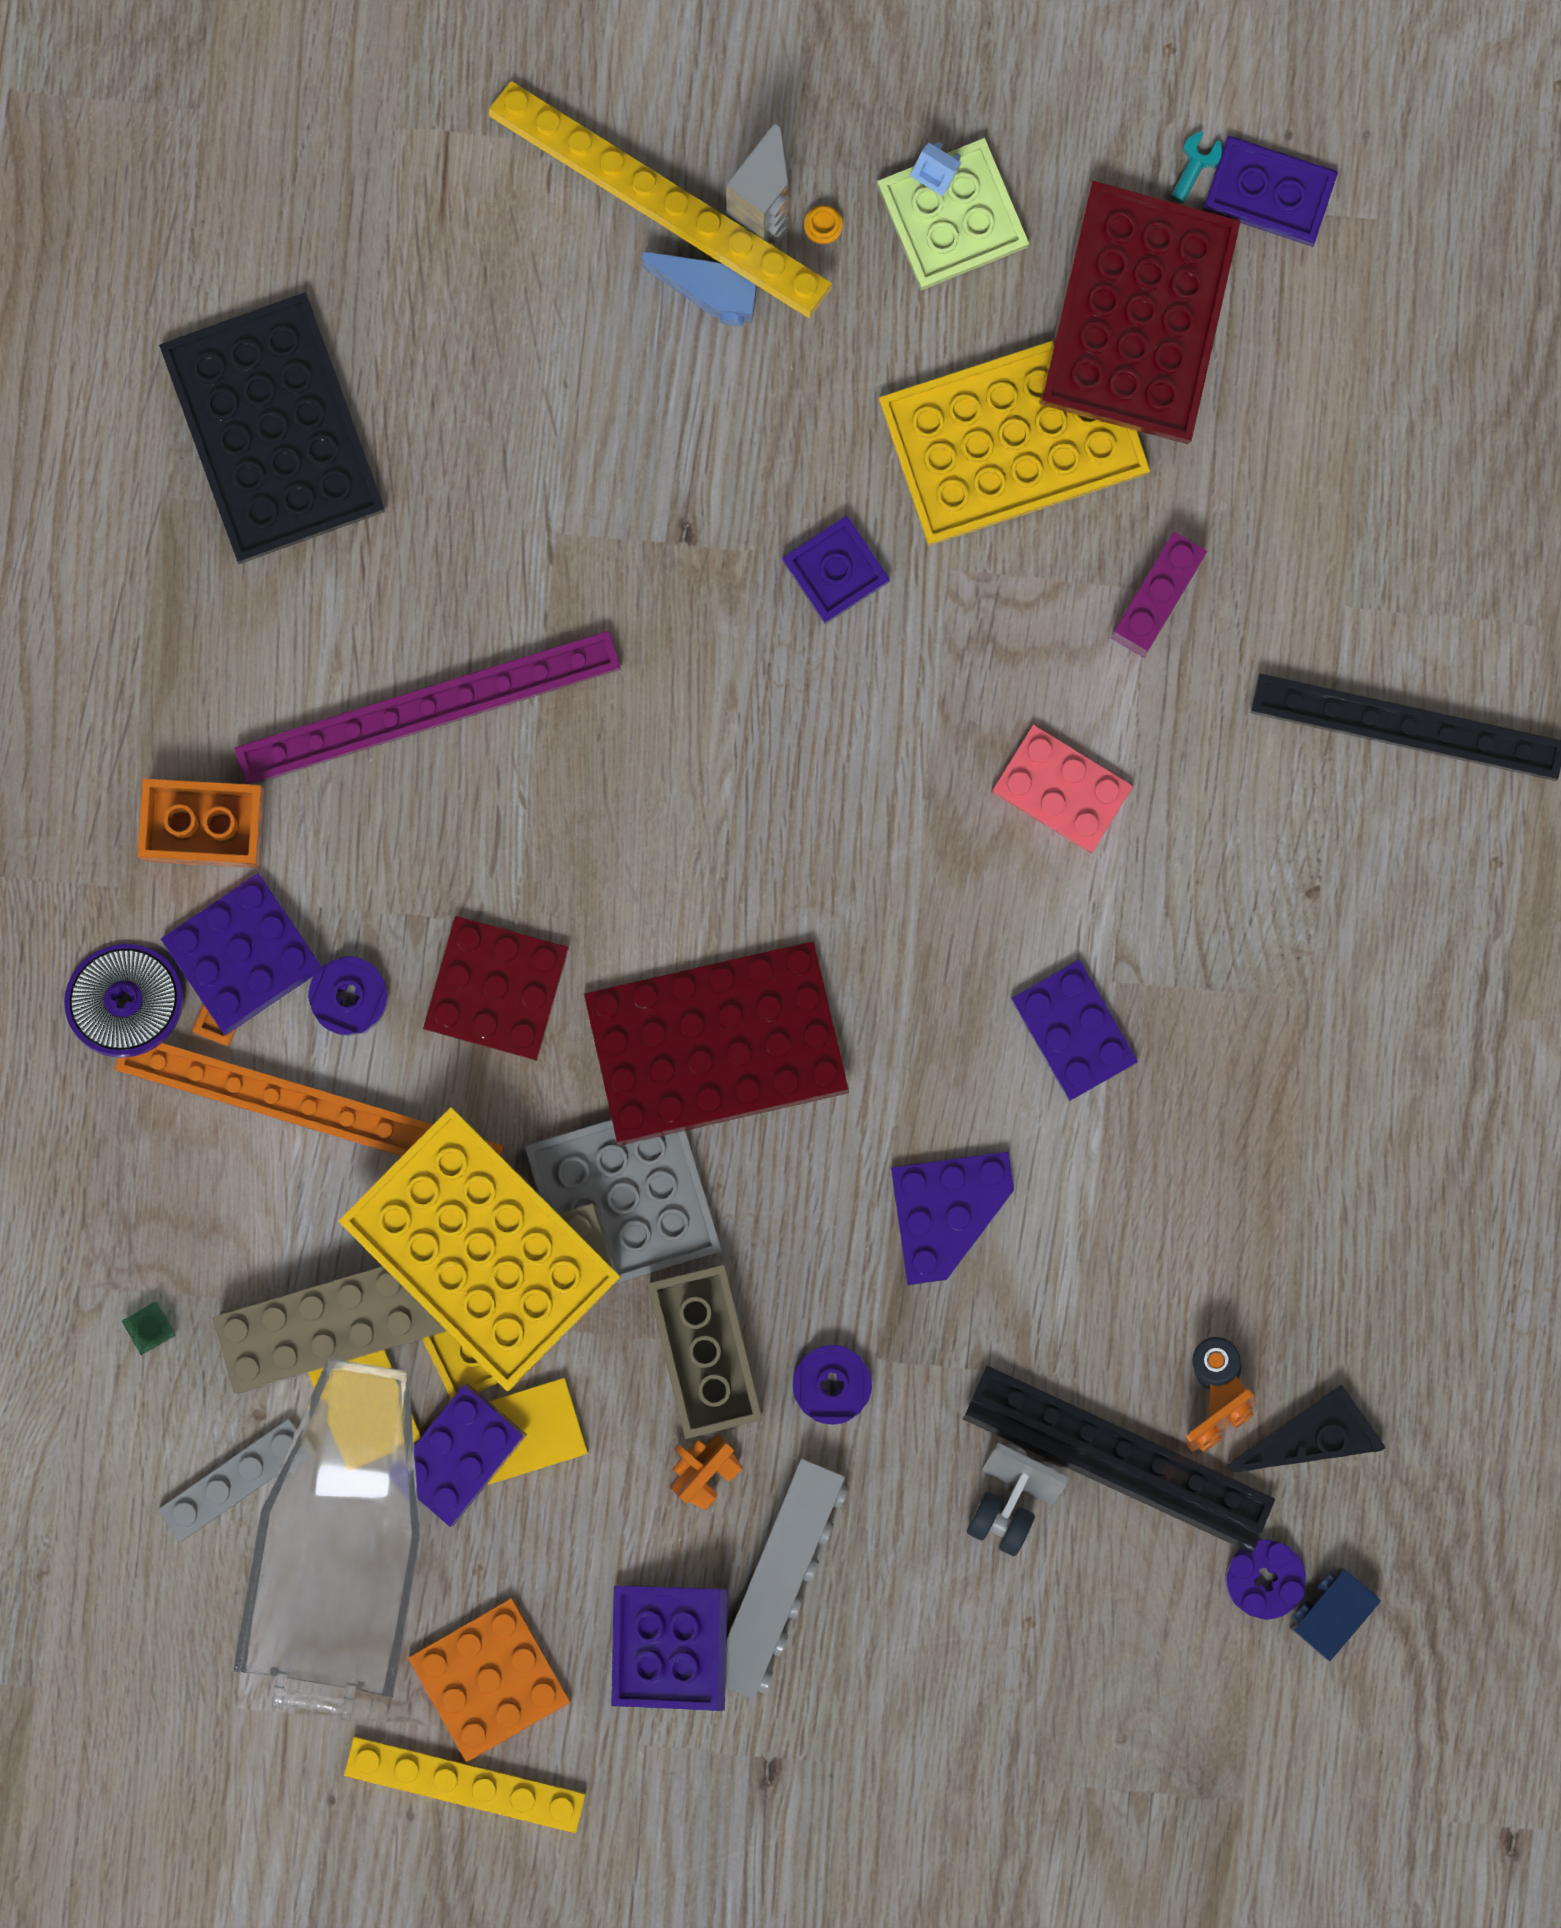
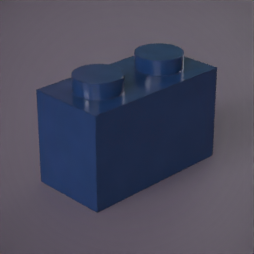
[1290,1568,1382,1661]

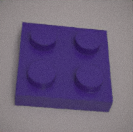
[782,515,890,625]

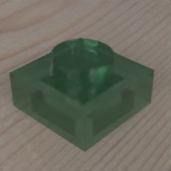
[122,1301,177,1355]

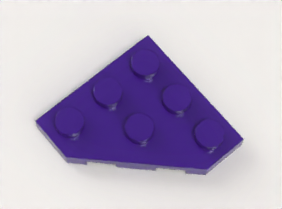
[891,1152,1014,1285]

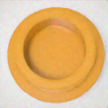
[804,205,843,245]

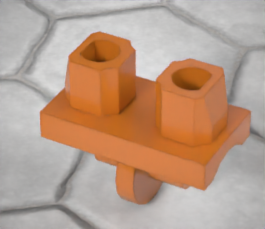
[669,1434,743,1510]

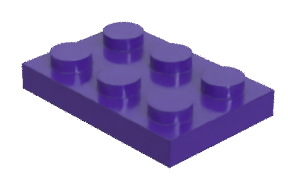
[1010,960,1138,1101]
[391,1383,527,1527]

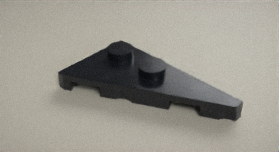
[1227,1385,1386,1473]

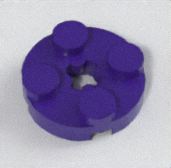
[308,956,388,1036]
[792,1345,872,1425]
[1225,1539,1306,1620]

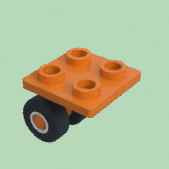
[1185,1337,1256,1453]

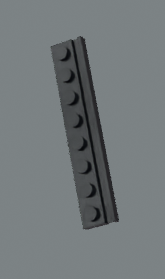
[963,1366,1275,1553]

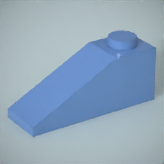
[642,251,757,326]

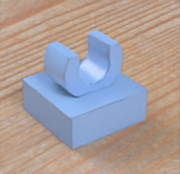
[910,142,961,197]

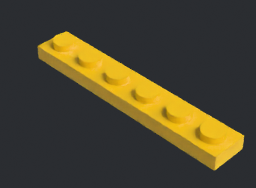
[344,1736,586,1833]

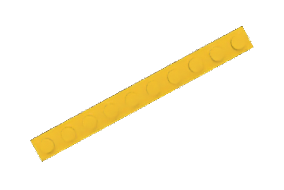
[489,81,832,319]

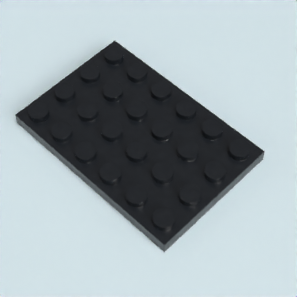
[159,292,386,564]

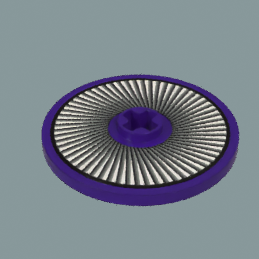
[64,944,183,1058]

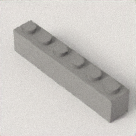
[725,1458,849,1700]

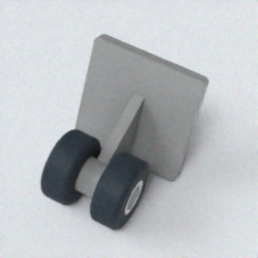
[967,1443,1070,1556]

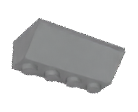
[726,123,789,245]

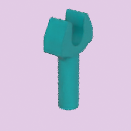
[1170,131,1222,204]

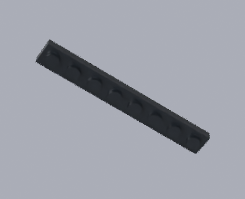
[1250,673,1561,781]

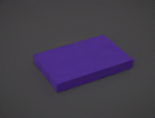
[1203,135,1338,247]

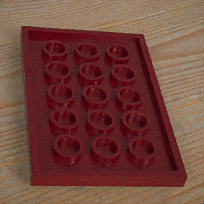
[1039,180,1241,444]
[584,941,849,1146]

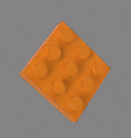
[408,1598,571,1763]

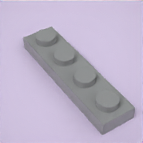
[158,1419,312,1542]

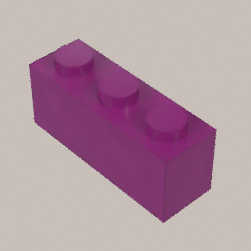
[1111,532,1207,658]

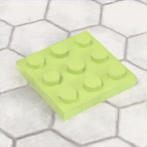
[877,138,1029,291]

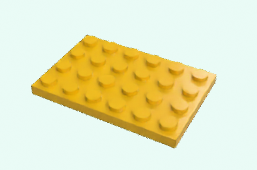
[878,341,1150,546]
[338,1107,621,1391]

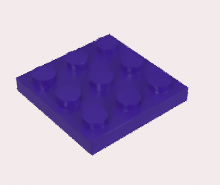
[161,873,323,1036]
[611,1585,727,1711]

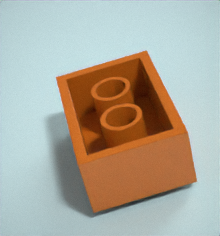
[137,778,265,869]

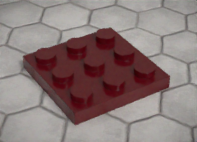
[423,916,569,1061]

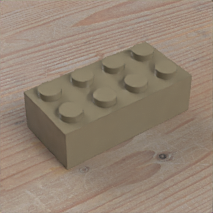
[647,1265,762,1439]

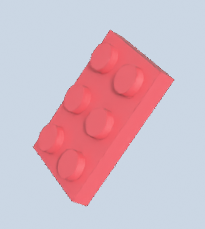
[992,725,1133,854]

